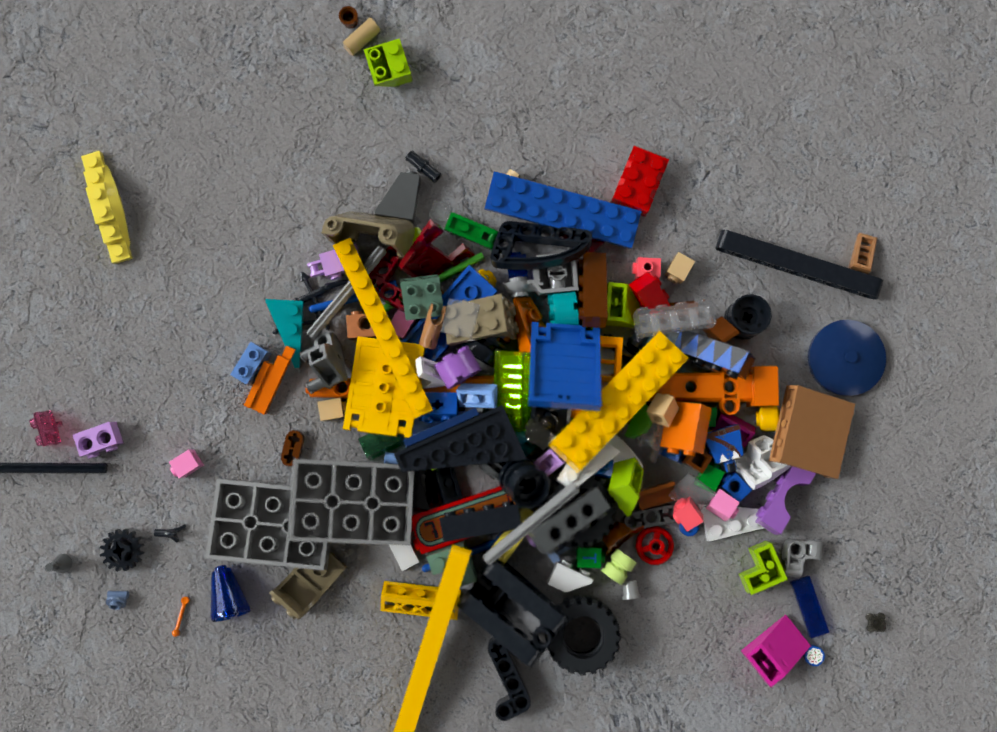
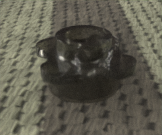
[866,612,886,633]

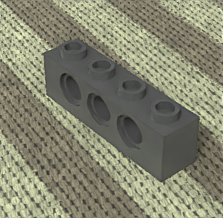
[528,487,610,555]

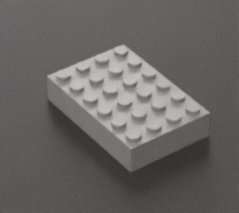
[287,459,414,545]
[205,479,331,570]

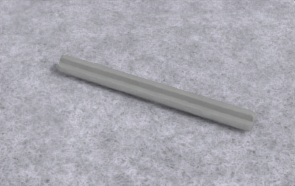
[307,246,386,339]
[483,482,580,565]

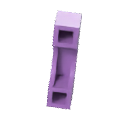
[755,466,816,535]

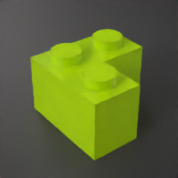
[738,541,788,595]

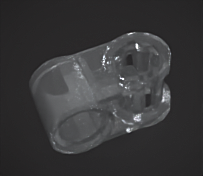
[637,423,664,450]

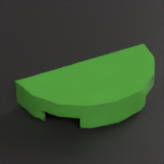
[624,404,652,439]

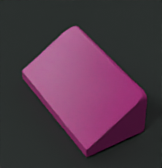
[711,412,756,447]

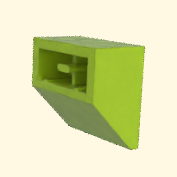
[363,38,413,87]
[606,282,640,328]
[608,457,644,517]

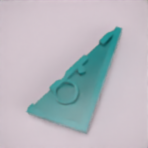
[265,299,304,368]

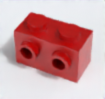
[629,271,671,320]

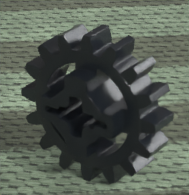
[100,529,144,572]

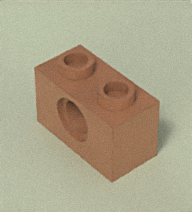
[346,311,376,340]

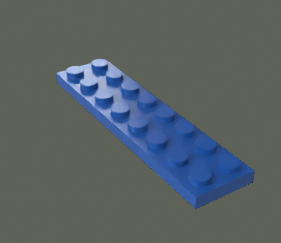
[484,171,641,249]

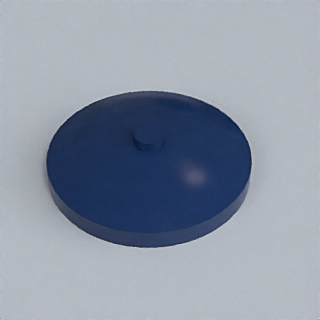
[808,320,886,396]

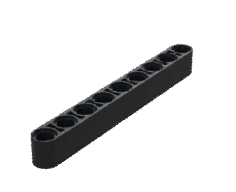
[715,230,883,300]

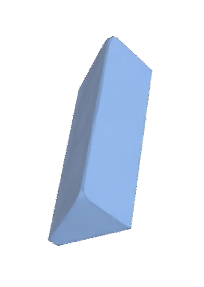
[456,383,497,408]

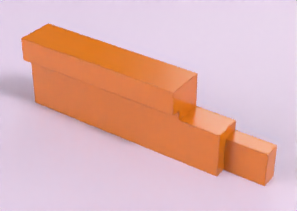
[244,346,296,415]

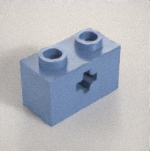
[230,342,272,386]

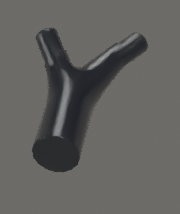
[154,524,186,543]

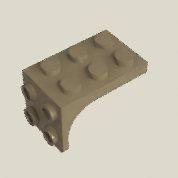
[442,294,519,346]
[270,552,347,620]

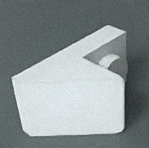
[416,356,446,389]

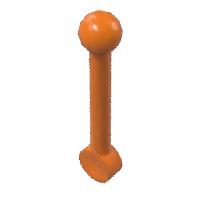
[172,596,190,637]

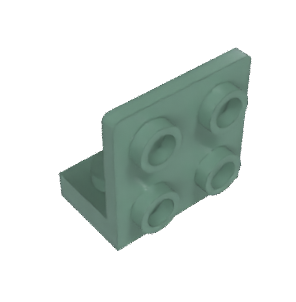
[400,274,443,320]

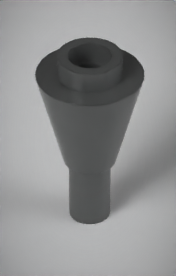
[45,554,72,573]

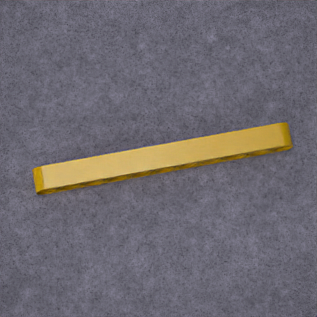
[393,544,472,732]

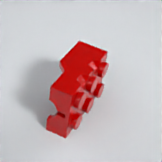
[610,146,669,217]

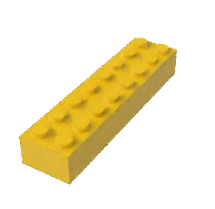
[549,331,688,474]

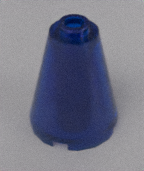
[210,565,250,622]

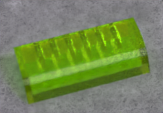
[493,351,530,432]

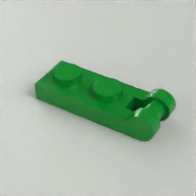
[444,212,498,250]

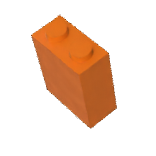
[660,402,712,457]

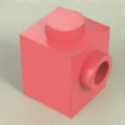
[632,257,661,279]
[673,496,704,532]

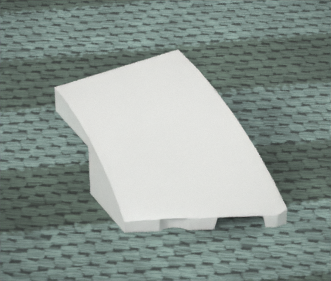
[734,435,791,490]

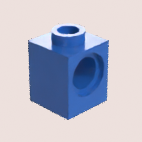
[718,472,752,502]

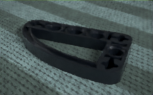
[490,221,592,270]

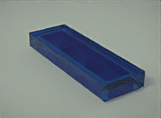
[790,576,829,639]

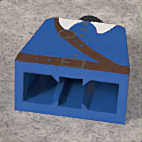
[705,424,743,472]

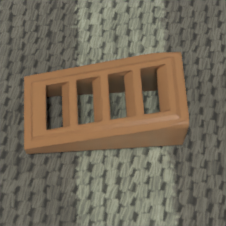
[849,233,877,274]

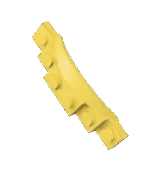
[81,151,133,264]

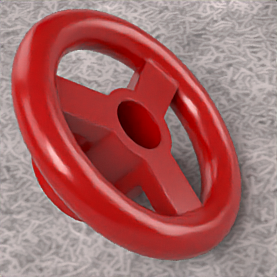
[636,526,674,565]

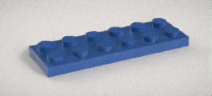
[402,265,499,362]

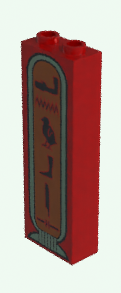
[411,486,521,554]

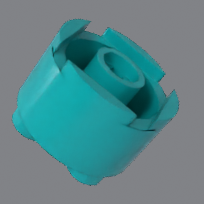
[548,292,579,325]

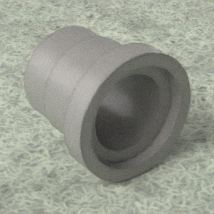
[622,580,642,600]

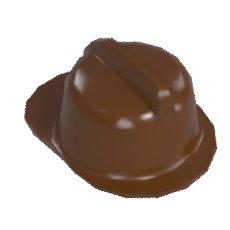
[603,522,644,556]

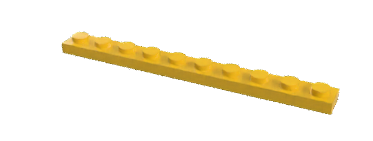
[333,238,433,419]

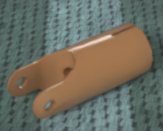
[419,304,446,349]

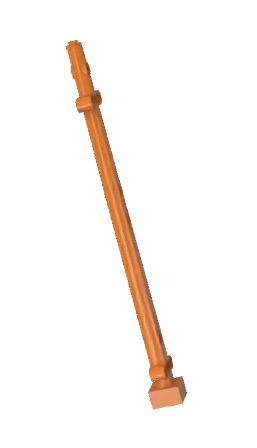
[306,366,779,415]

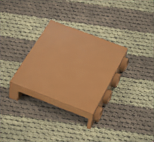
[769,385,855,479]

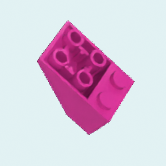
[741,614,811,687]

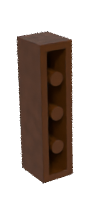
[578,252,608,328]

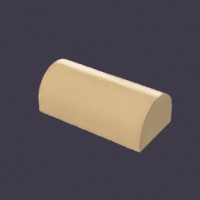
[343,18,381,56]

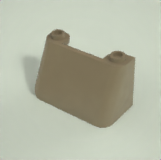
[321,211,415,259]

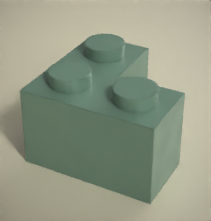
[426,540,477,587]

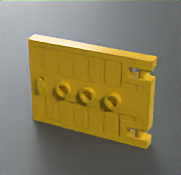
[343,336,425,438]

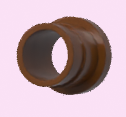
[339,6,358,29]

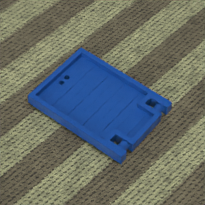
[528,322,601,411]

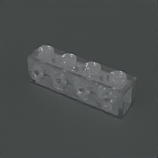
[632,299,716,339]

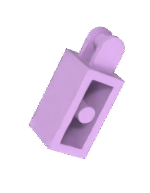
[307,244,363,280]

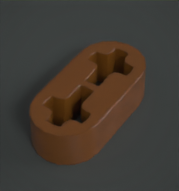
[281,430,304,466]

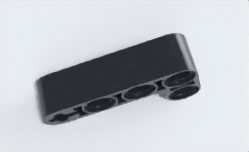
[488,637,531,721]

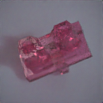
[29,410,63,447]

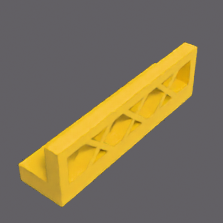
[381,581,461,620]

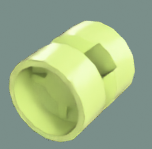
[601,548,637,585]

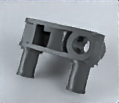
[300,332,348,394]

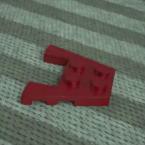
[399,219,475,277]

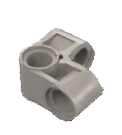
[781,539,823,578]

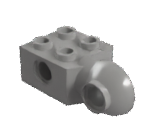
[503,253,579,299]

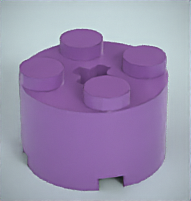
[435,346,482,389]

